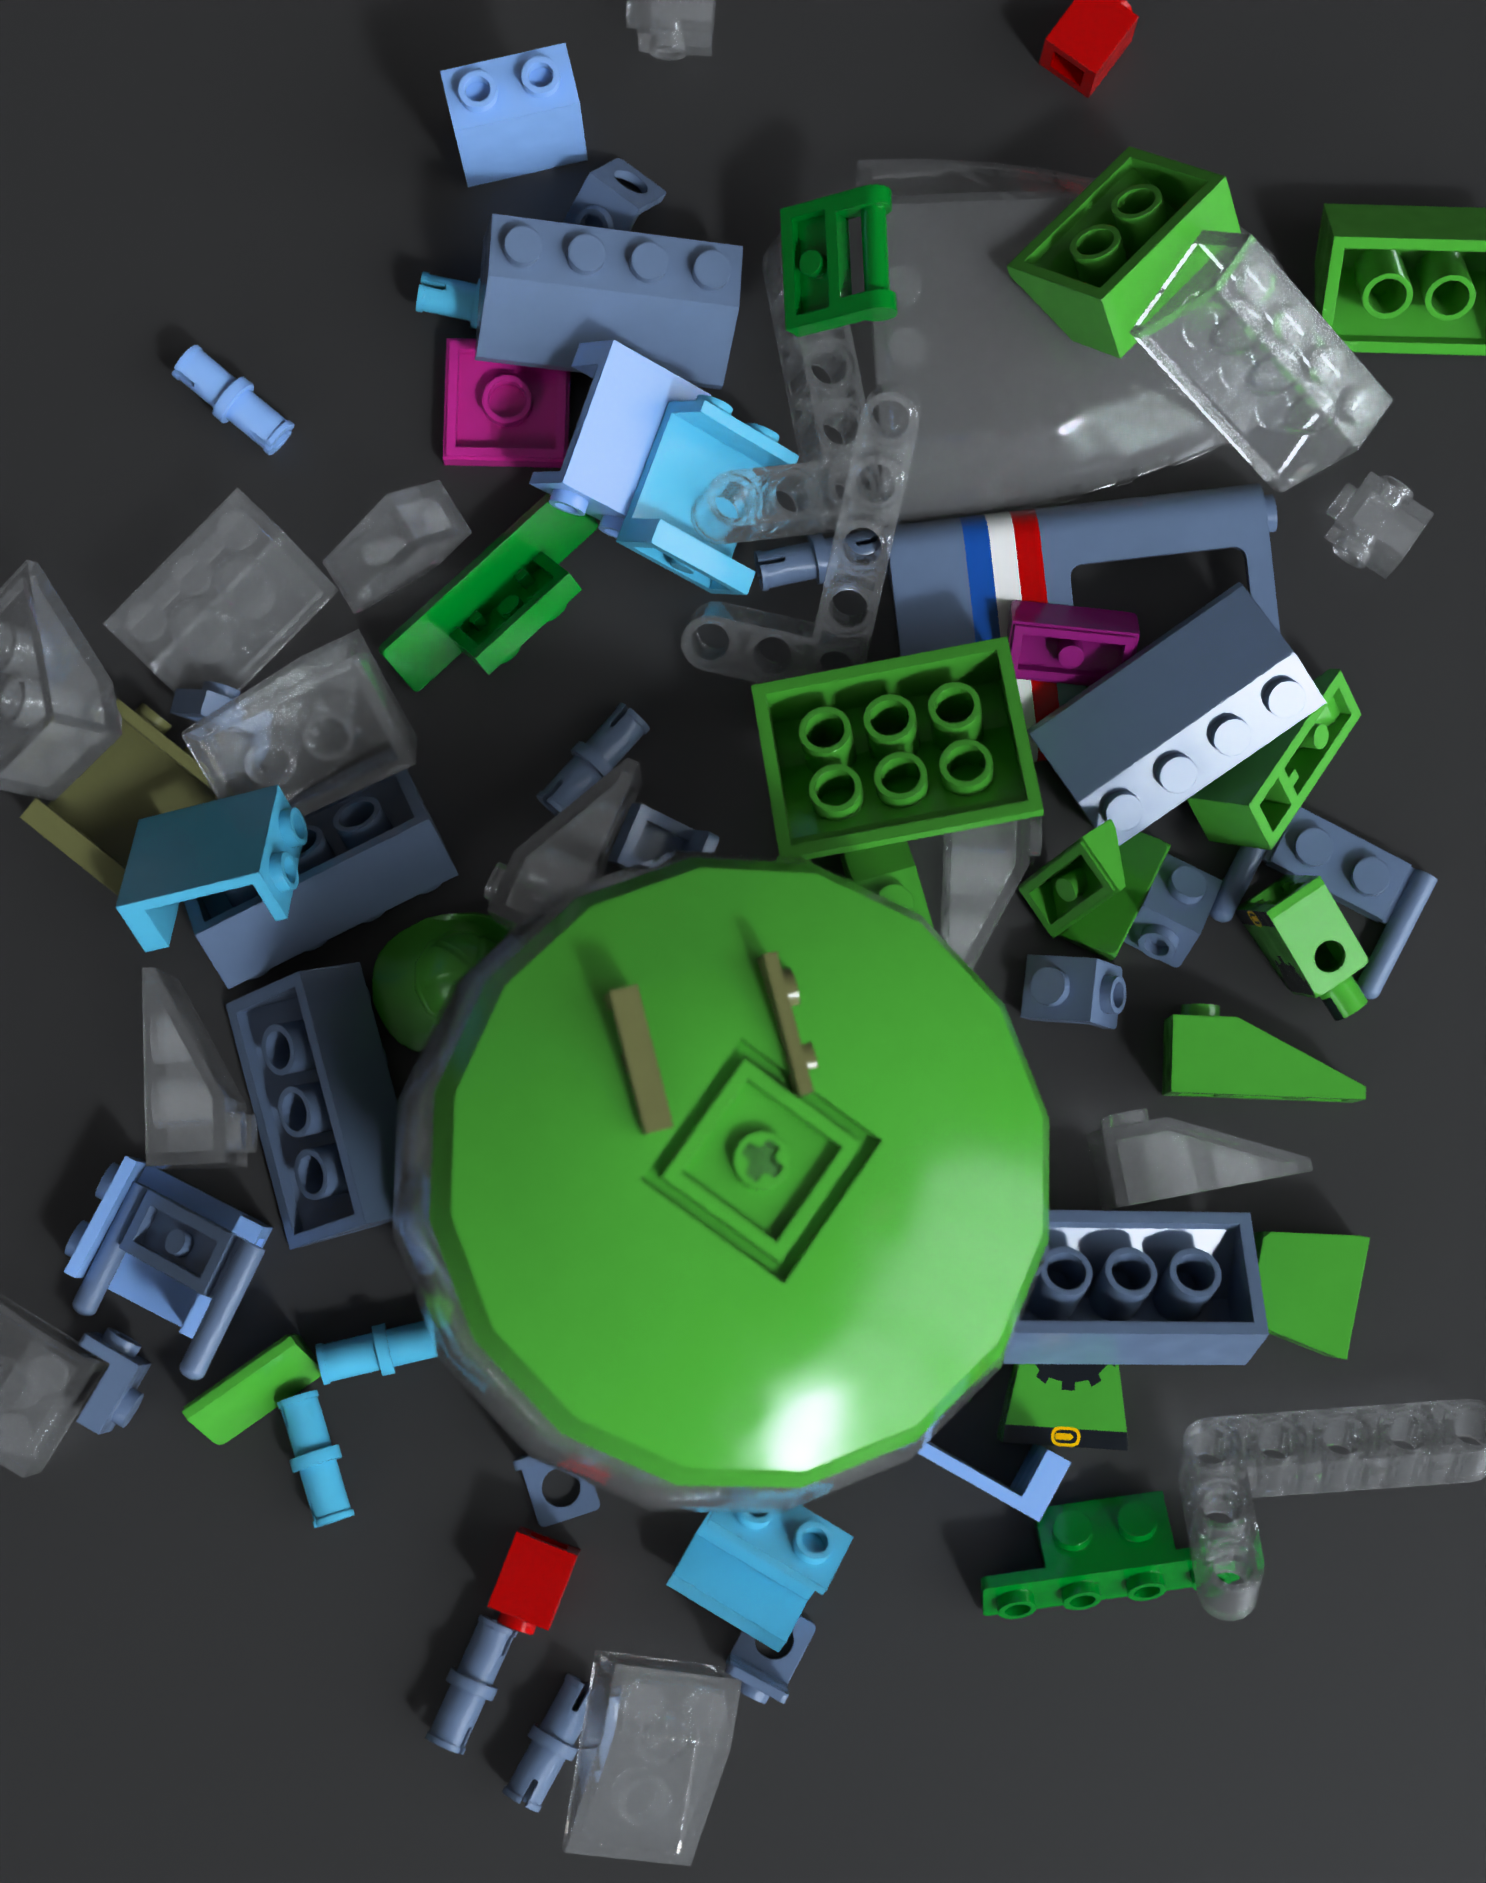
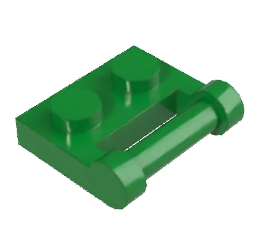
[780,184,898,337]

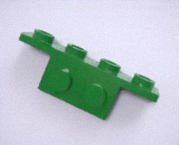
[378,493,598,692]
[981,1490,1243,1619]

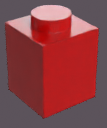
[1039,0,1139,99]
[487,1526,581,1635]

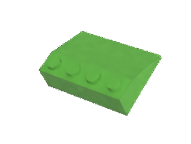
[751,636,1044,863]

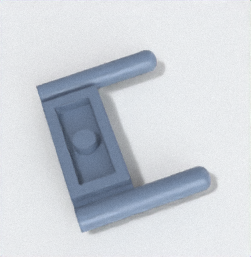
[1209,807,1438,999]
[72,1181,266,1380]

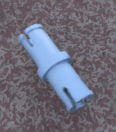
[172,345,295,455]

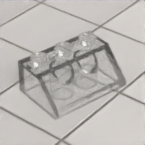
[103,488,339,693]

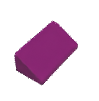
[1007,600,1140,686]

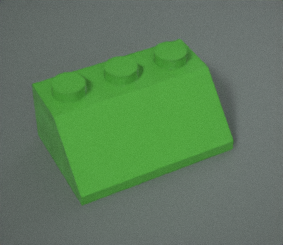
[1007,146,1242,359]
[1314,203,1486,356]

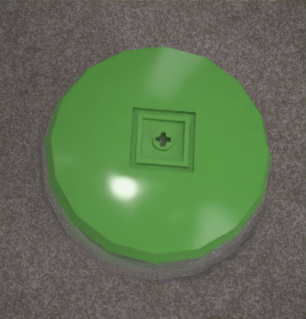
[393,850,1050,1513]

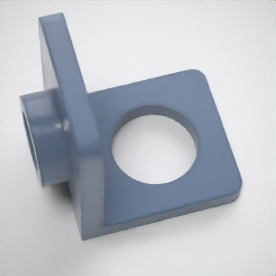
[563,158,666,231]
[512,1437,600,1527]
[726,1615,816,1704]

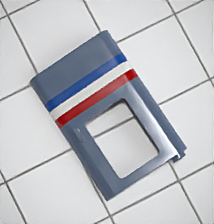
[883,483,1280,762]

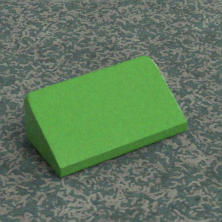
[1017,819,1126,938]
[1058,832,1171,962]
[182,1334,321,1445]

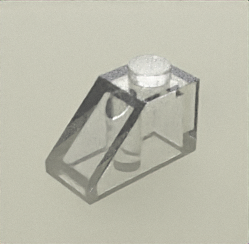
[322,480,472,614]

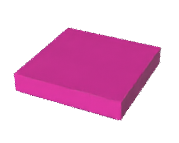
[443,338,572,468]

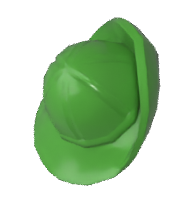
[372,912,526,1056]

